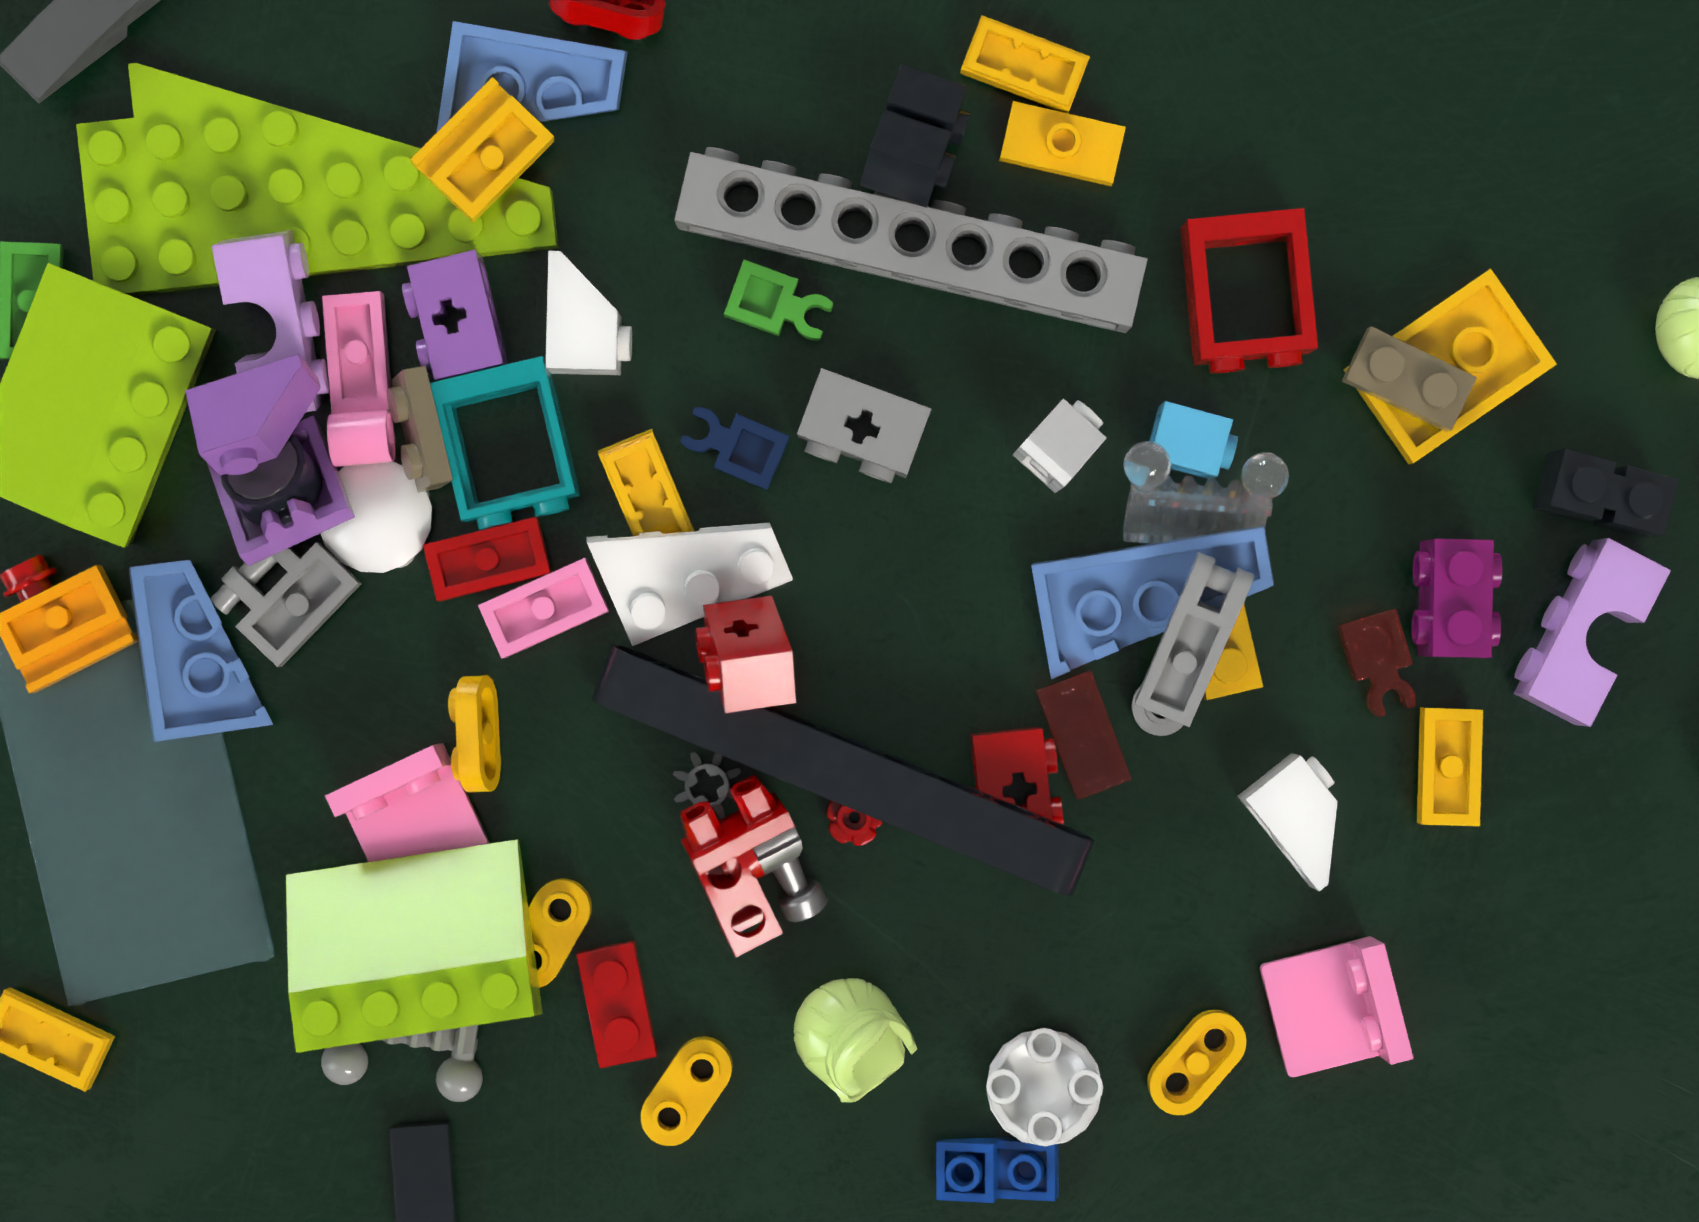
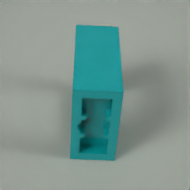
[430,356,581,531]

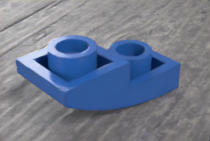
[936,1138,1059,1203]

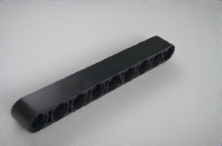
[592,644,1095,896]

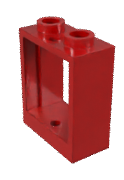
[1180,208,1318,373]

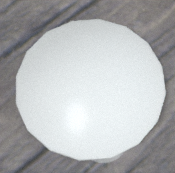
[320,462,432,573]
[986,1028,1103,1147]

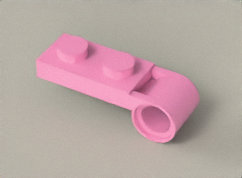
[322,291,395,467]

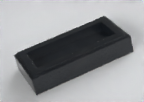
[389,1121,458,1222]

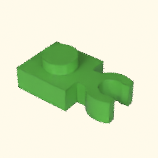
[724,260,833,341]

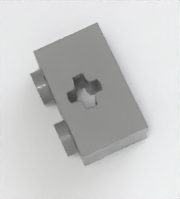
[797,368,931,483]

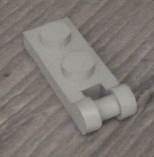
[1135,552,1254,727]

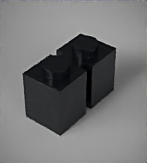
[860,64,971,208]
[1533,449,1679,539]

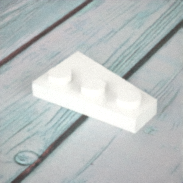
[586,522,793,646]

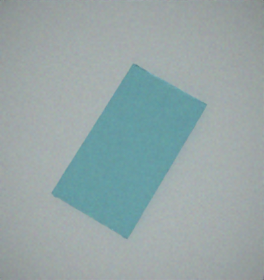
[0,599,275,1006]

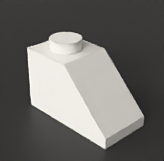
[545,251,632,375]
[1013,399,1107,493]
[1238,753,1338,891]

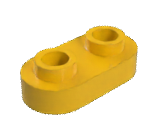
[448,675,501,792]
[528,878,592,988]
[1147,1010,1246,1115]
[641,1036,733,1146]

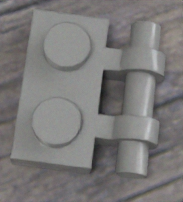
[210,542,362,667]

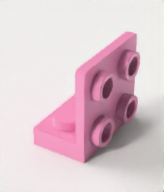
[325,743,490,862]
[1260,936,1414,1077]

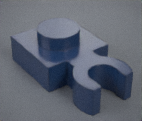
[680,407,790,491]

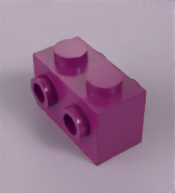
[1411,539,1502,658]

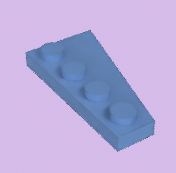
[1031,525,1274,679]

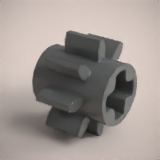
[673,750,743,819]

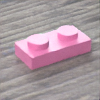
[478,558,610,659]

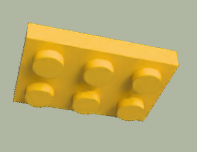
[1343,269,1557,465]

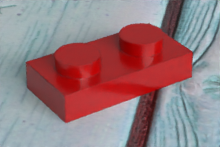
[423,517,552,602]
[576,940,658,1068]

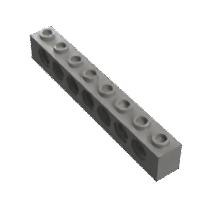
[674,147,1148,333]

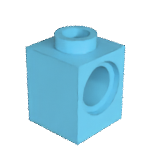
[1144,401,1238,479]

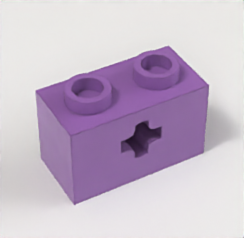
[402,250,509,381]

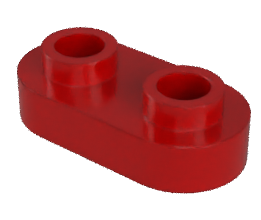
[549,0,665,40]

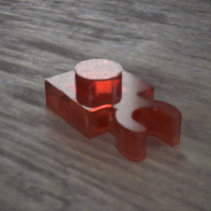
[1336,609,1416,717]

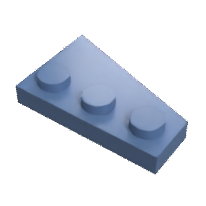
[437,21,628,132]
[129,560,273,742]

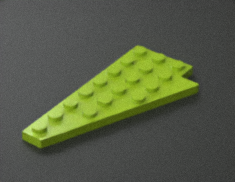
[76,63,559,296]

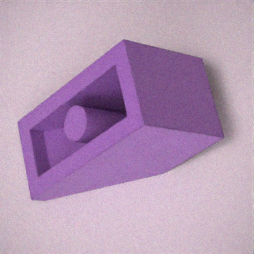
[185,354,321,476]

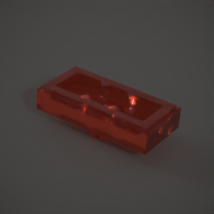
[1035,670,1132,800]

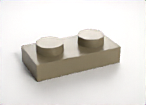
[1342,326,1477,432]
[387,366,453,493]

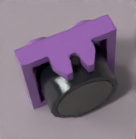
[207,416,355,566]

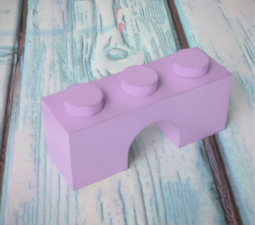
[212,230,330,412]
[1514,538,1671,727]

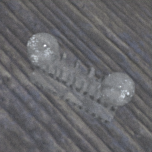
[1123,441,1289,544]

